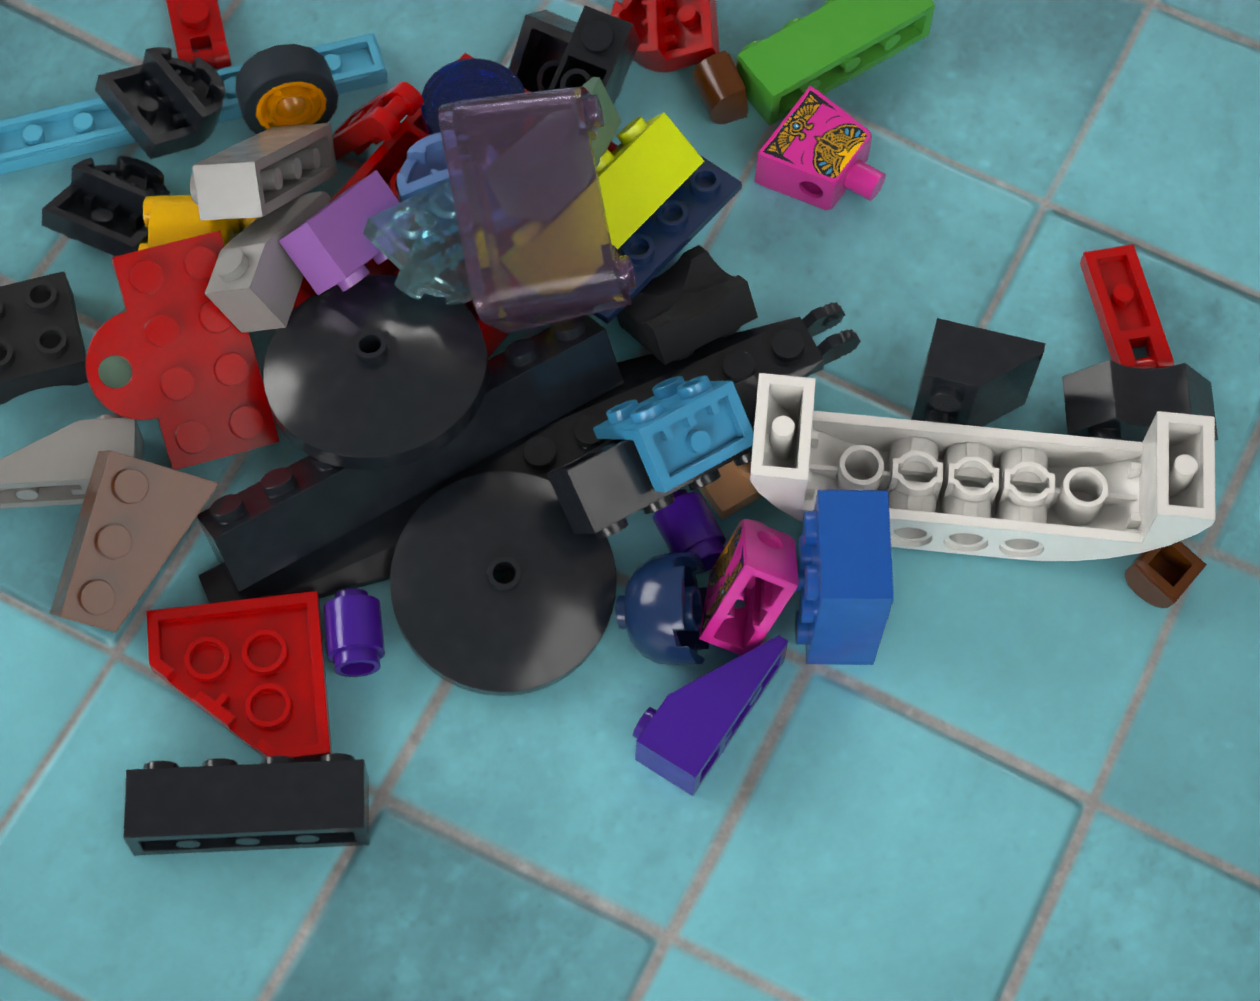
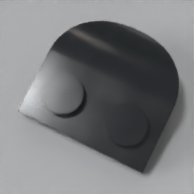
[95,47,225,159]
[42,156,170,257]

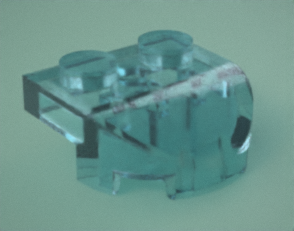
[363,181,495,305]

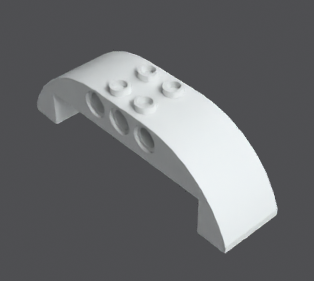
[749,373,1216,561]

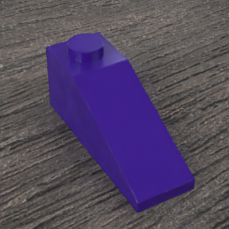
[632,635,788,796]

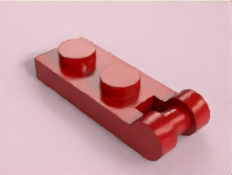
[166,0,232,69]
[332,81,424,160]
[1080,244,1174,369]

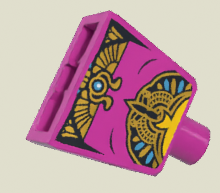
[754,86,886,210]
[699,519,799,655]

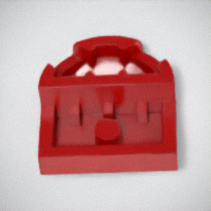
[611,0,719,72]

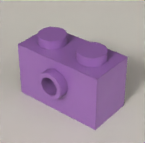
[278,170,415,295]

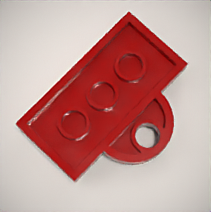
[85,231,280,470]

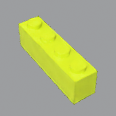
[505,112,704,307]

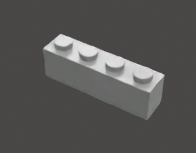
[190,123,337,220]

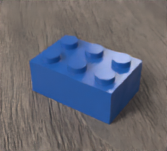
[795,490,894,665]

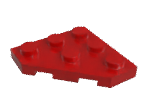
[146,591,332,762]

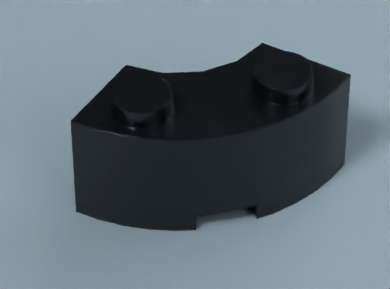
[1062,360,1218,442]

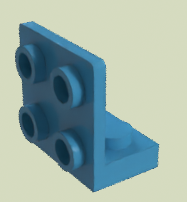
[593,375,754,493]

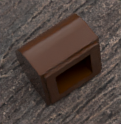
[692,50,748,124]
[1125,541,1207,608]

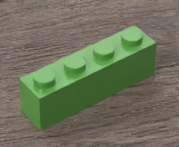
[736,0,936,126]

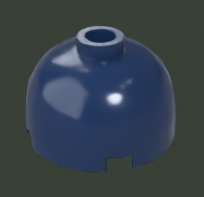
[616,552,710,665]

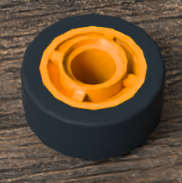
[235,44,338,134]

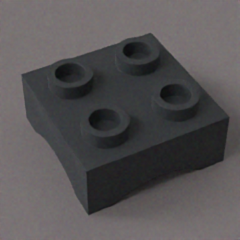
[617,245,758,365]
[0,271,88,404]

